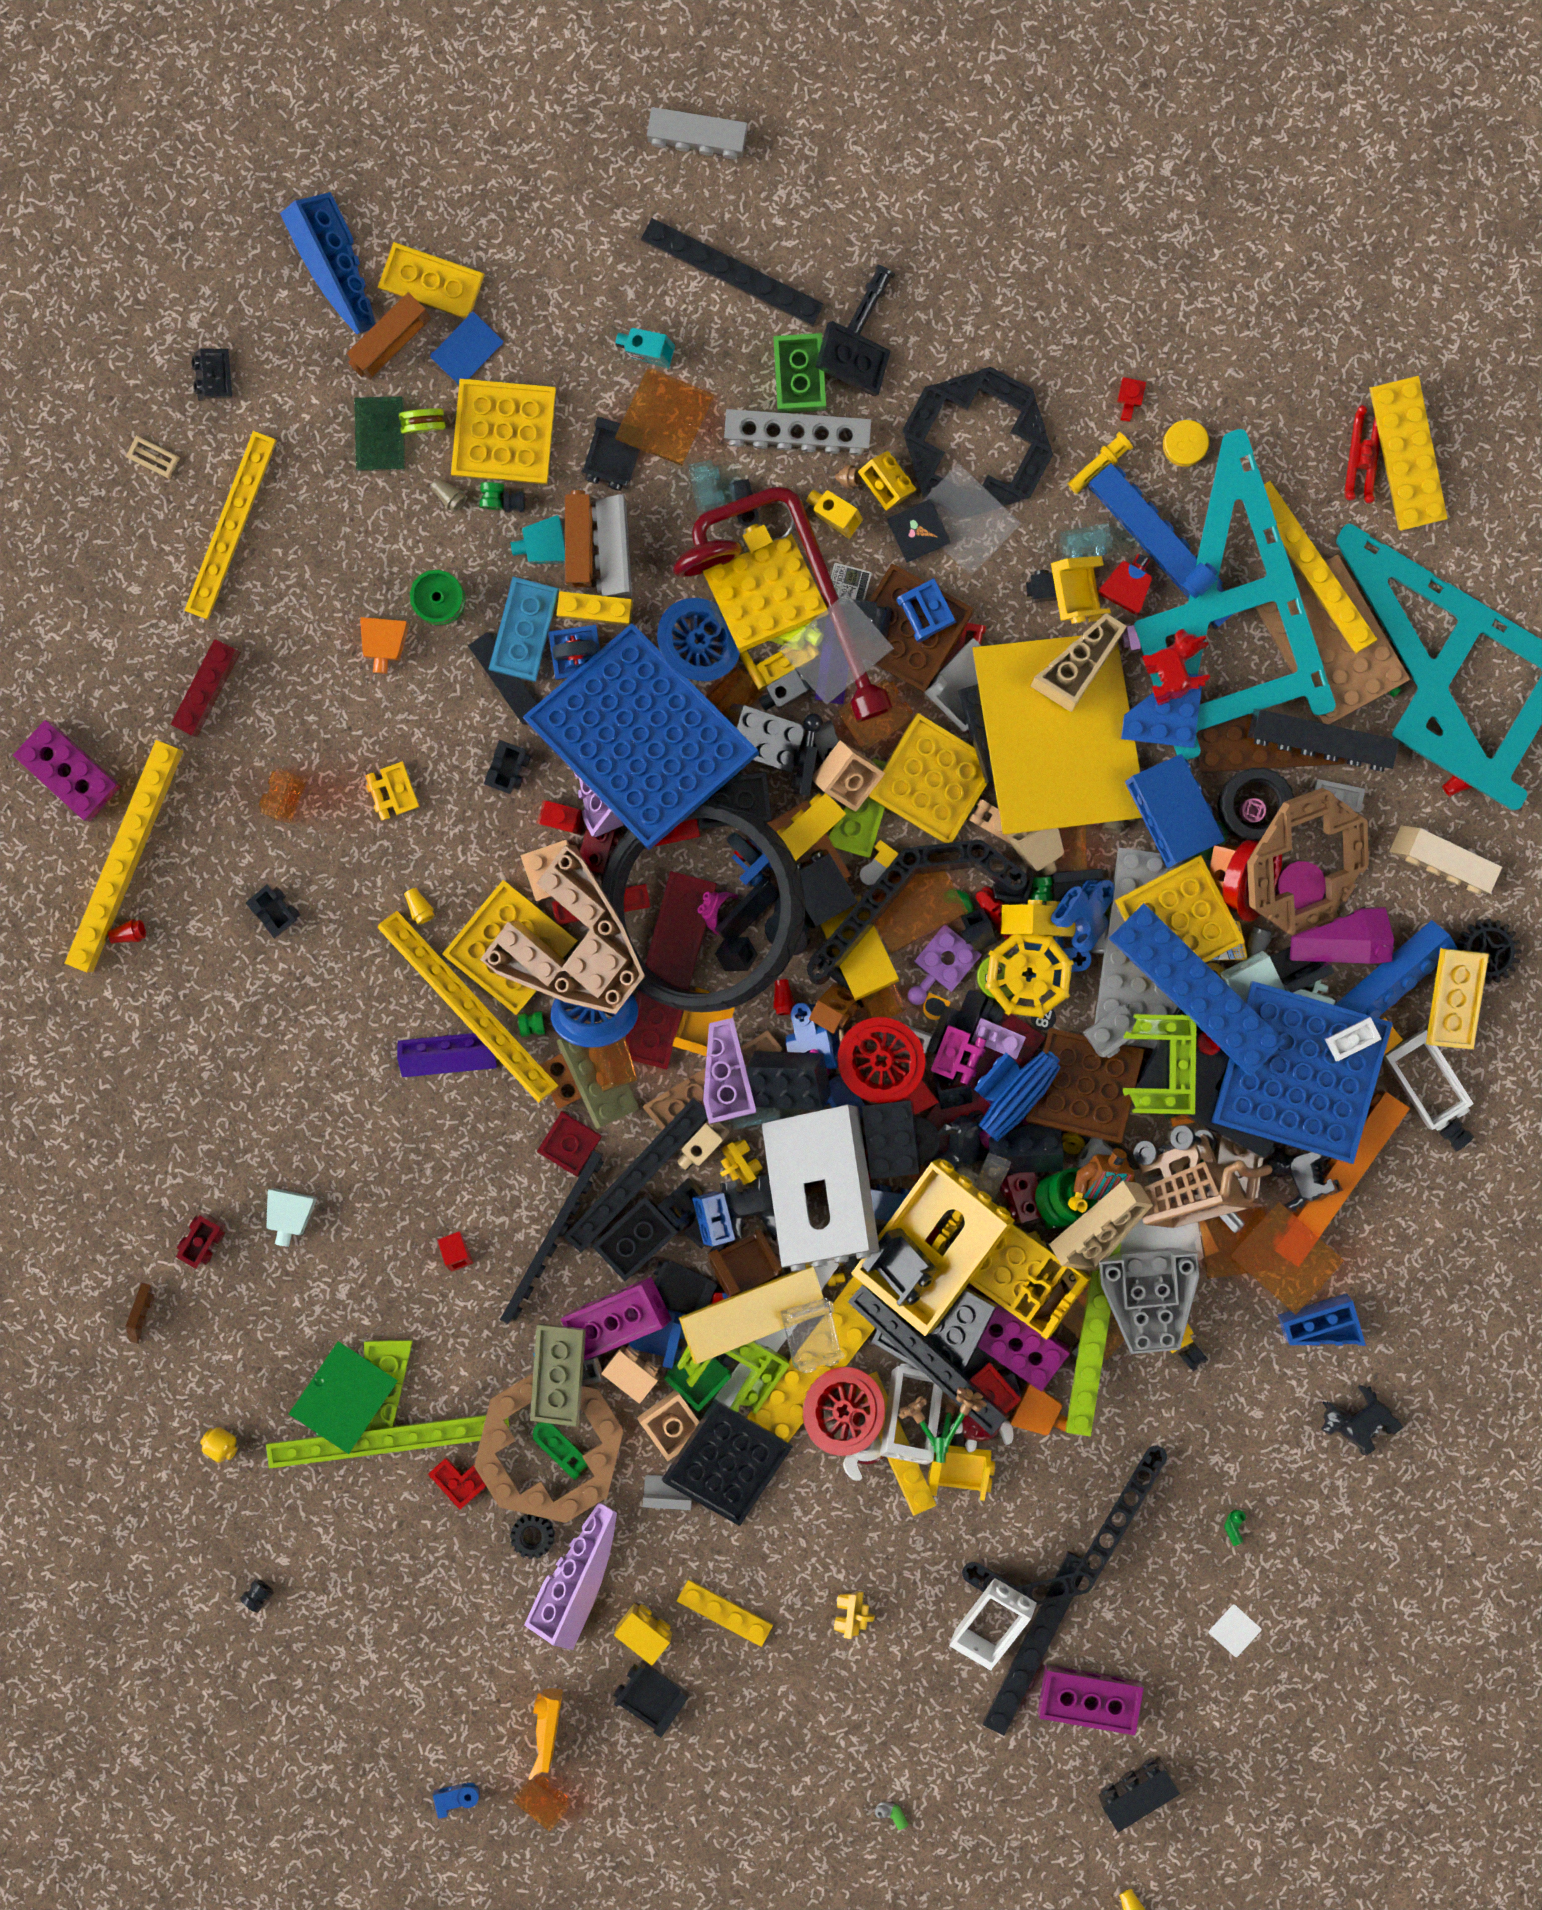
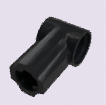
[729,479,759,529]

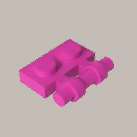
[931,1025,987,1085]

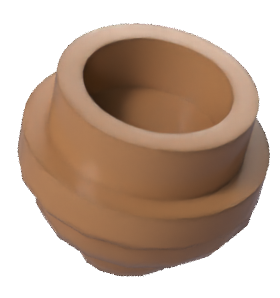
[835,465,861,489]

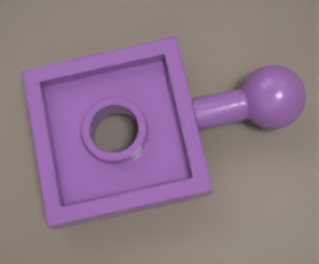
[908,924,982,1005]

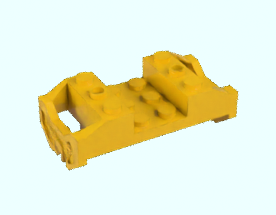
[932,1210,1091,1340]

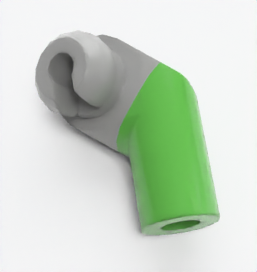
[875,1802,909,1830]

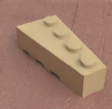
[1031,613,1127,712]
[1389,825,1502,895]
[1049,1181,1153,1271]

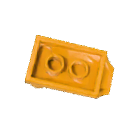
[528,1688,563,1780]

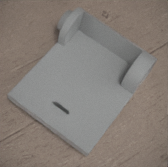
[924,638,981,731]

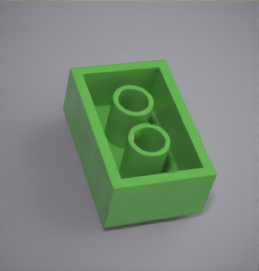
[773,333,826,413]

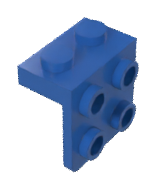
[629,1310,686,1369]

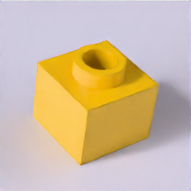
[743,524,773,554]

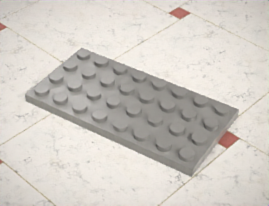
[1095,848,1211,1048]

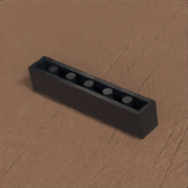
[1248,709,1400,772]

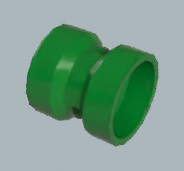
[479,482,504,510]
[1029,877,1053,902]
[518,1011,546,1038]

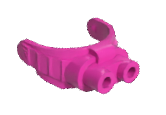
[698,892,738,936]

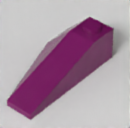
[1290,907,1394,964]

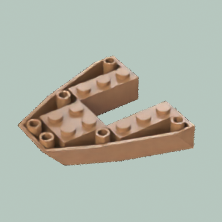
[480,845,645,1014]

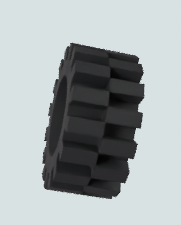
[510,1514,555,1559]

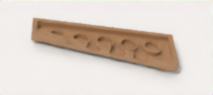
[643,1030,783,1130]

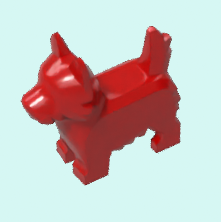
[1142,629,1211,706]

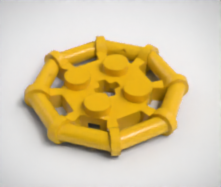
[985,934,1074,1019]

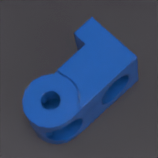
[433,1782,480,1819]

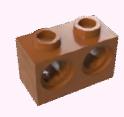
[809,982,858,1034]
[539,1054,582,1109]

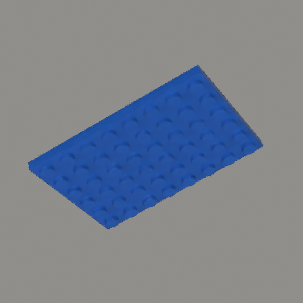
[523,623,759,850]

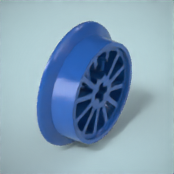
[657,598,740,681]
[551,994,638,1047]

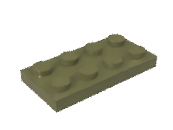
[557,1021,639,1129]
[530,1323,586,1427]

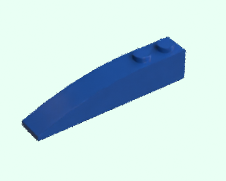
[280,192,376,335]

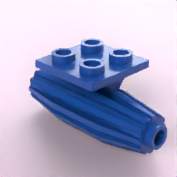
[974,1051,1061,1141]

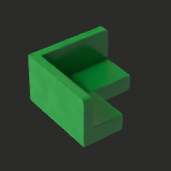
[664,1357,732,1412]

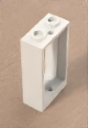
[1383,1030,1474,1131]
[880,1364,943,1465]
[949,1578,1036,1670]

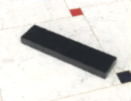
[468,632,537,725]

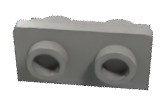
[1083,1005,1137,1058]

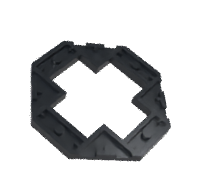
[902,367,1053,519]

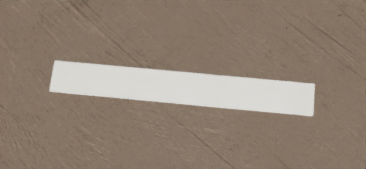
[713,1260,839,1407]

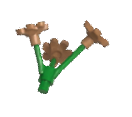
[898,1387,987,1463]

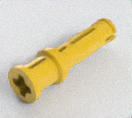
[1067,432,1133,494]

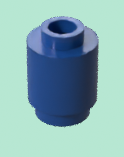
[1182,562,1218,599]

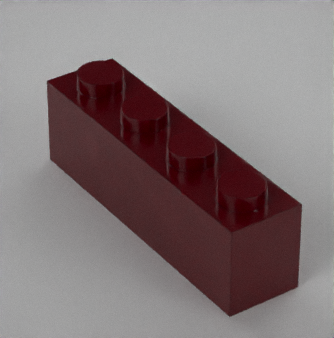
[170,639,241,737]

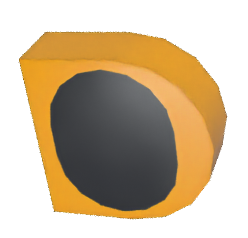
[923,992,951,1020]

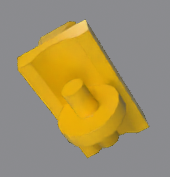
[720,1139,763,1185]
[834,1591,875,1639]

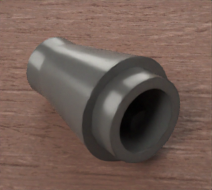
[1246,926,1272,959]

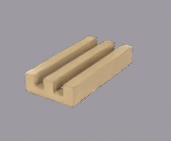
[126,435,180,479]

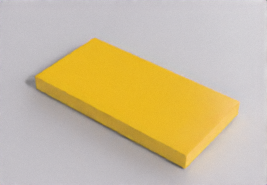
[378,242,485,319]
[821,895,900,1001]
[1426,948,1489,1050]

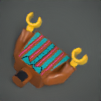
[1068,1148,1136,1213]

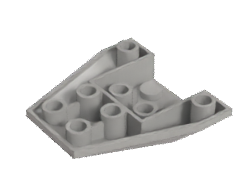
[1099,1248,1199,1354]

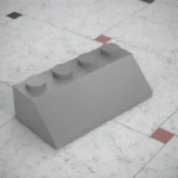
[592,494,632,598]

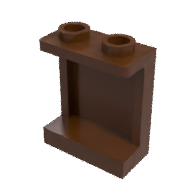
[707,1228,783,1298]

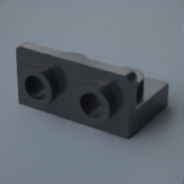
[191,348,232,401]

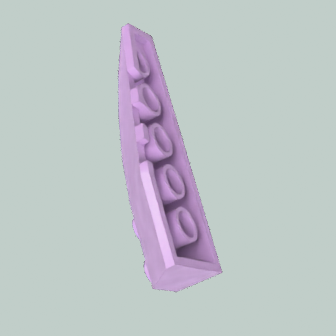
[524,1502,617,1650]

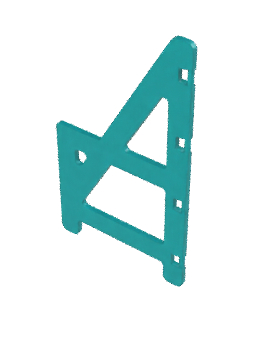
[1134,429,1336,760]
[1336,524,1542,811]

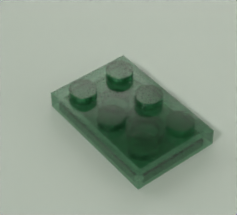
[354,396,405,471]

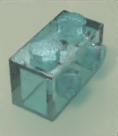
[688,460,725,516]
[1058,523,1113,560]

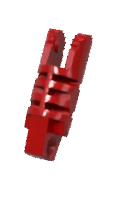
[975,885,1013,940]

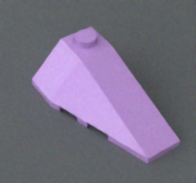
[574,773,624,837]
[703,1018,756,1124]

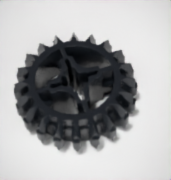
[1456,919,1522,984]

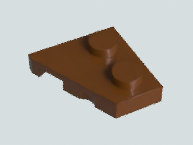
[125,1282,155,1344]

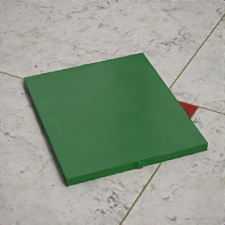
[289,1341,398,1454]

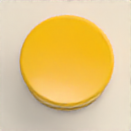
[1163,420,1209,467]

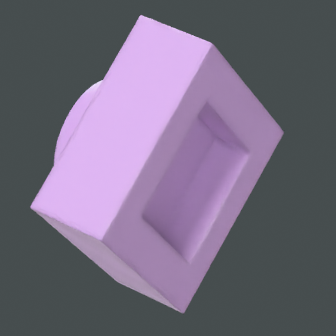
[1122,625,1141,653]

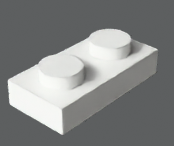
[1325,1017,1381,1061]

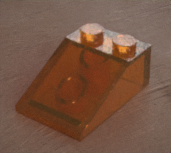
[259,768,308,824]

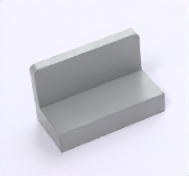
[642,1474,692,1510]

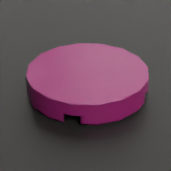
[1277,861,1326,909]

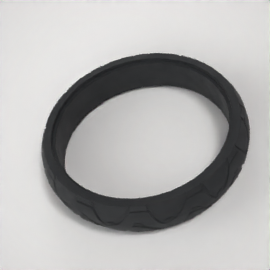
[601,799,805,1013]

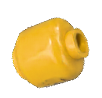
[200,1427,238,1463]

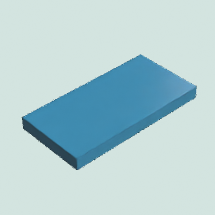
[489,577,559,682]

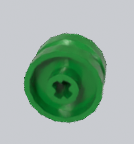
[410,569,466,626]
[1035,1168,1098,1227]

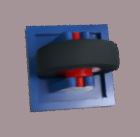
[548,625,600,680]
[726,832,773,888]

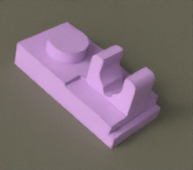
[972,1018,1026,1059]

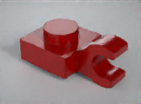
[1117,377,1146,422]

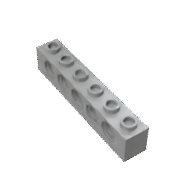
[724,409,871,455]

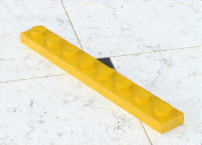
[184,431,277,620]
[1264,481,1377,654]

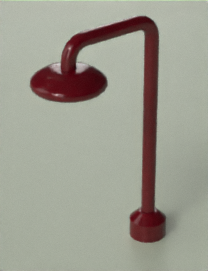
[673,486,893,722]

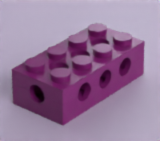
[13,720,122,822]
[560,1277,672,1361]
[978,1296,1070,1392]
[1037,1664,1144,1735]

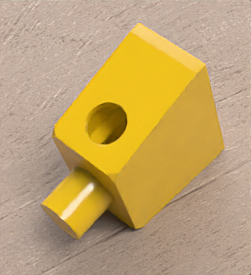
[806,490,863,539]

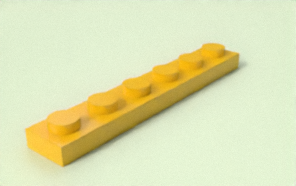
[857,1371,937,1516]

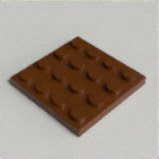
[853,563,975,693]
[1026,1028,1145,1145]

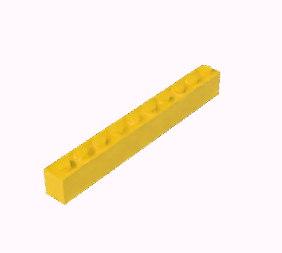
[65,740,184,973]

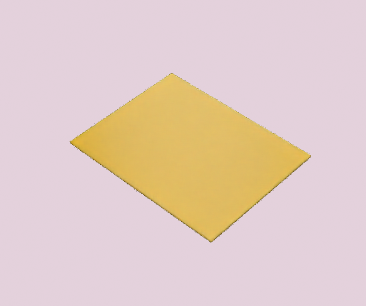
[972,635,1142,835]

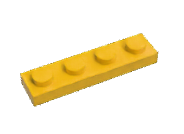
[677,1578,773,1647]

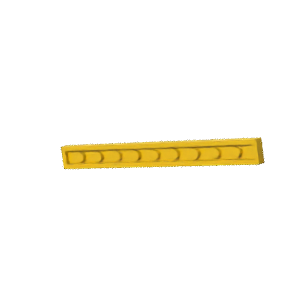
[378,911,558,1103]

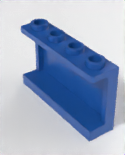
[1125,754,1225,868]

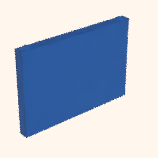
[429,311,504,385]

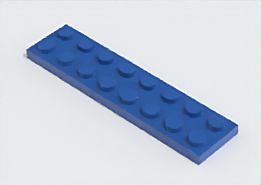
[1109,903,1285,1077]

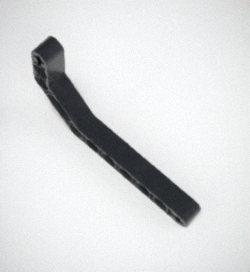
[807,840,1027,985]
[962,1446,1167,1606]

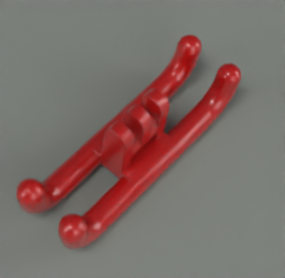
[1344,405,1380,504]

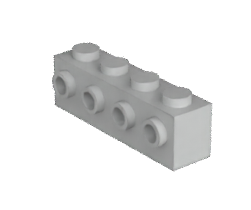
[647,107,748,160]

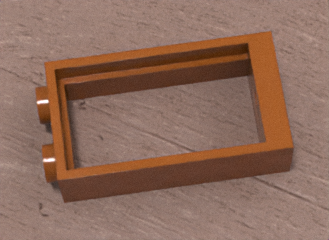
[346,292,431,379]
[565,490,593,588]

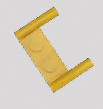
[739,642,821,691]

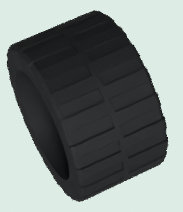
[1217,768,1295,841]

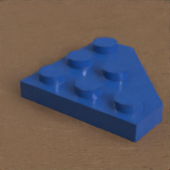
[1121,673,1202,748]

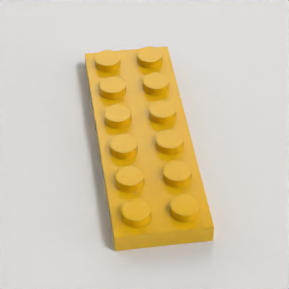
[1369,376,1448,531]

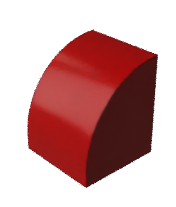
[437,1231,473,1272]

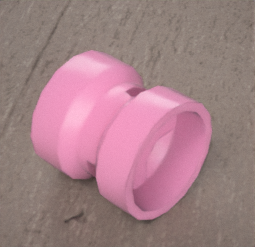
[1239,798,1266,823]

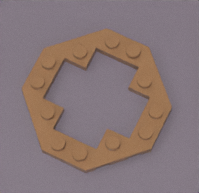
[1247,788,1369,936]
[474,1373,623,1523]

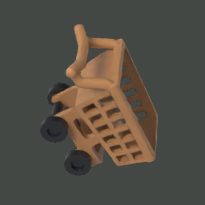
[1134,1126,1272,1228]

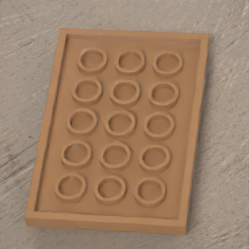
[1255,554,1410,725]

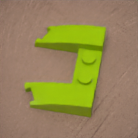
[1123,1014,1196,1114]
[677,1341,790,1413]

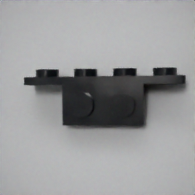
[927,990,988,1086]

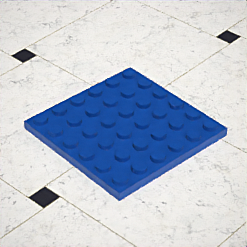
[1211,981,1393,1164]

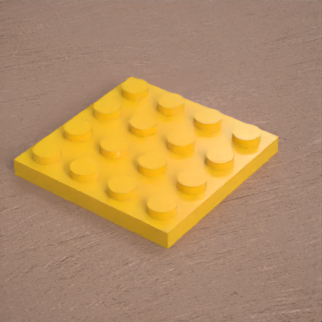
[451,379,556,485]
[703,533,829,653]
[868,713,987,843]
[1114,855,1245,963]
[442,880,578,1015]

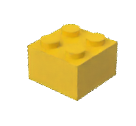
[614,1603,672,1665]

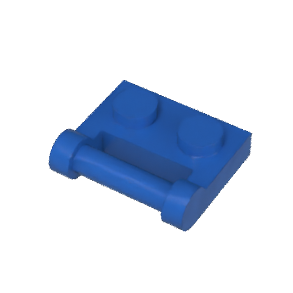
[896,578,956,642]

